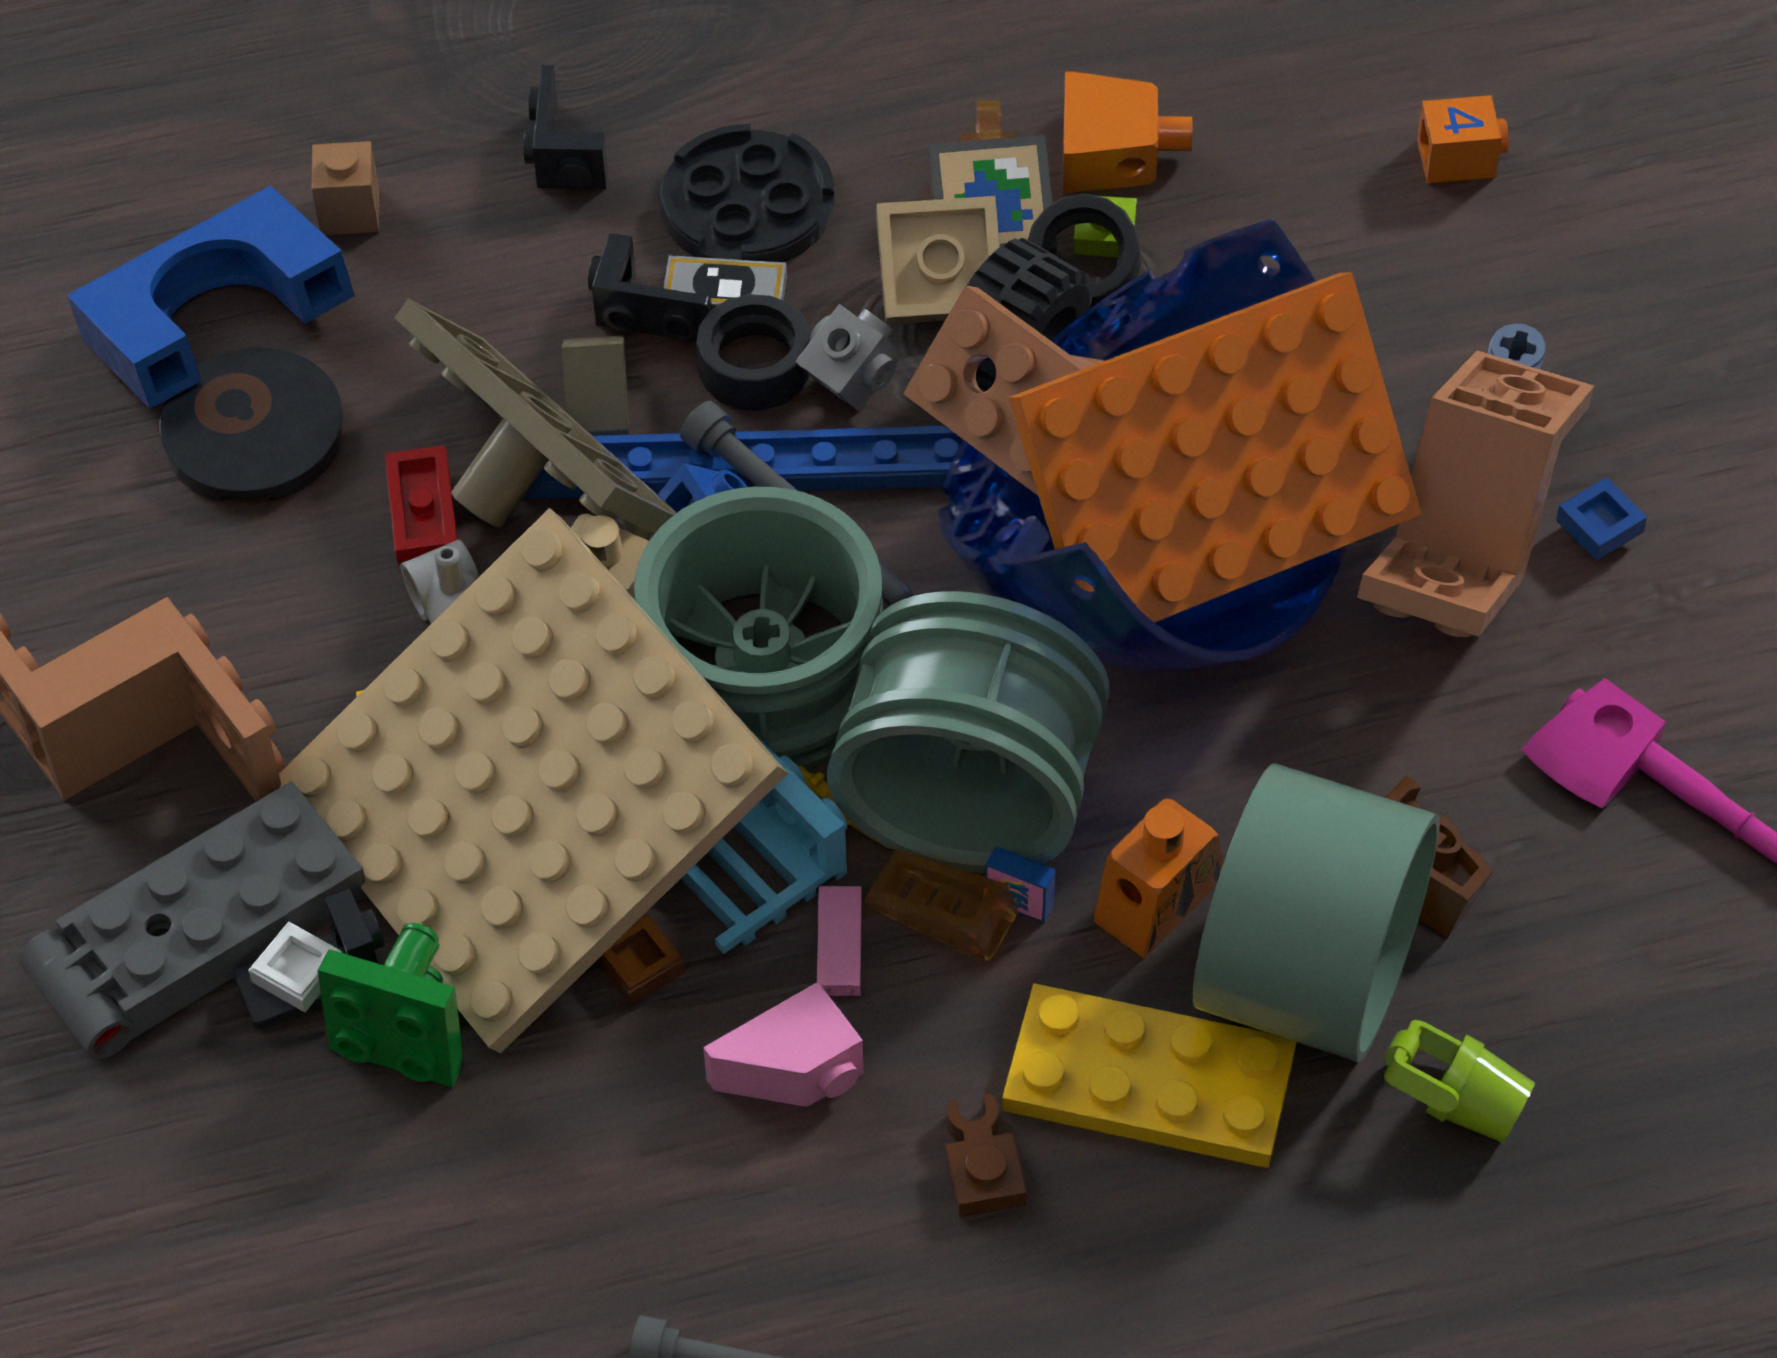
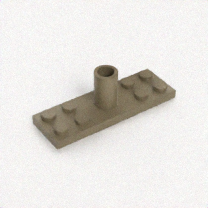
[395,299,677,540]

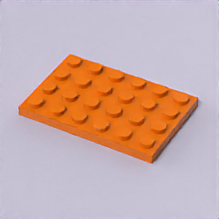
[1008,272,1422,646]

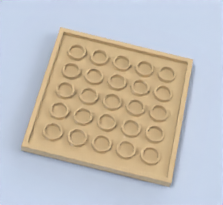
[279,508,789,1054]

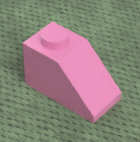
[703,982,864,1107]

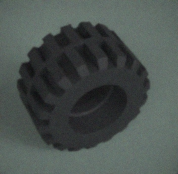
[966,238,1092,391]

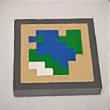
[928,135,1057,254]

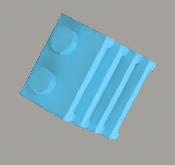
[681,740,848,954]

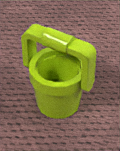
[1384,1020,1535,1143]

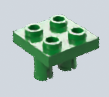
[317,922,463,1087]

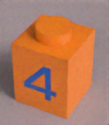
[1417,95,1509,184]

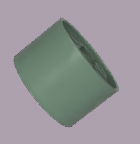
[1193,763,1440,1063]

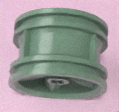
[634,486,883,771]
[827,591,1110,873]

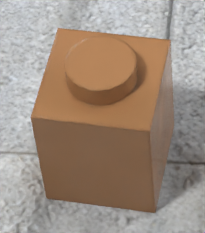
[312,141,379,235]

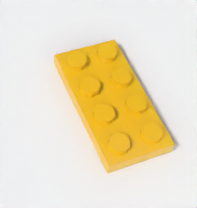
[1002,983,1297,1168]

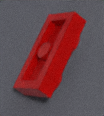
[385,445,458,565]

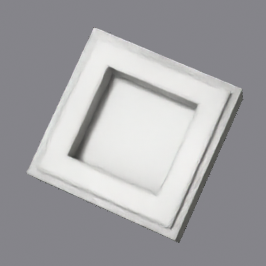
[248,921,343,1012]

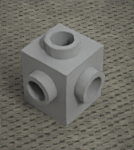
[795,304,903,412]

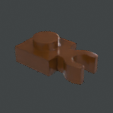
[945,1093,1027,1217]

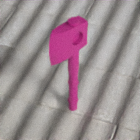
[1521,678,1777,864]

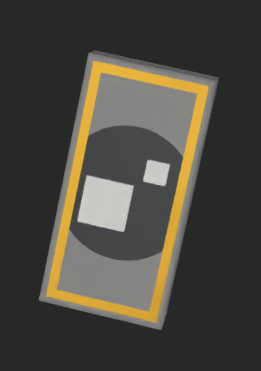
[664,255,787,309]

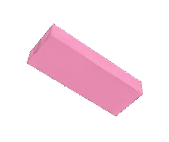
[817,886,862,996]

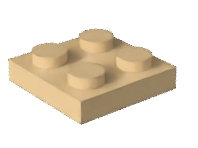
[876,196,1000,325]

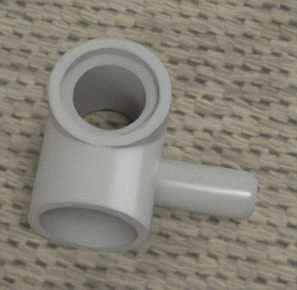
[400,539,480,624]

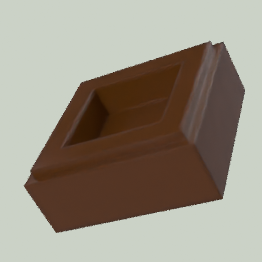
[596,914,686,1006]

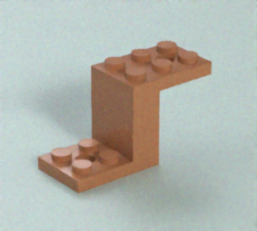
[903,285,1105,495]
[1357,350,1594,637]
[0,597,285,802]

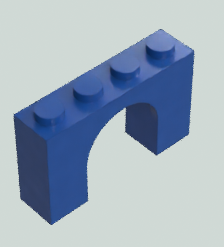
[66,185,355,409]

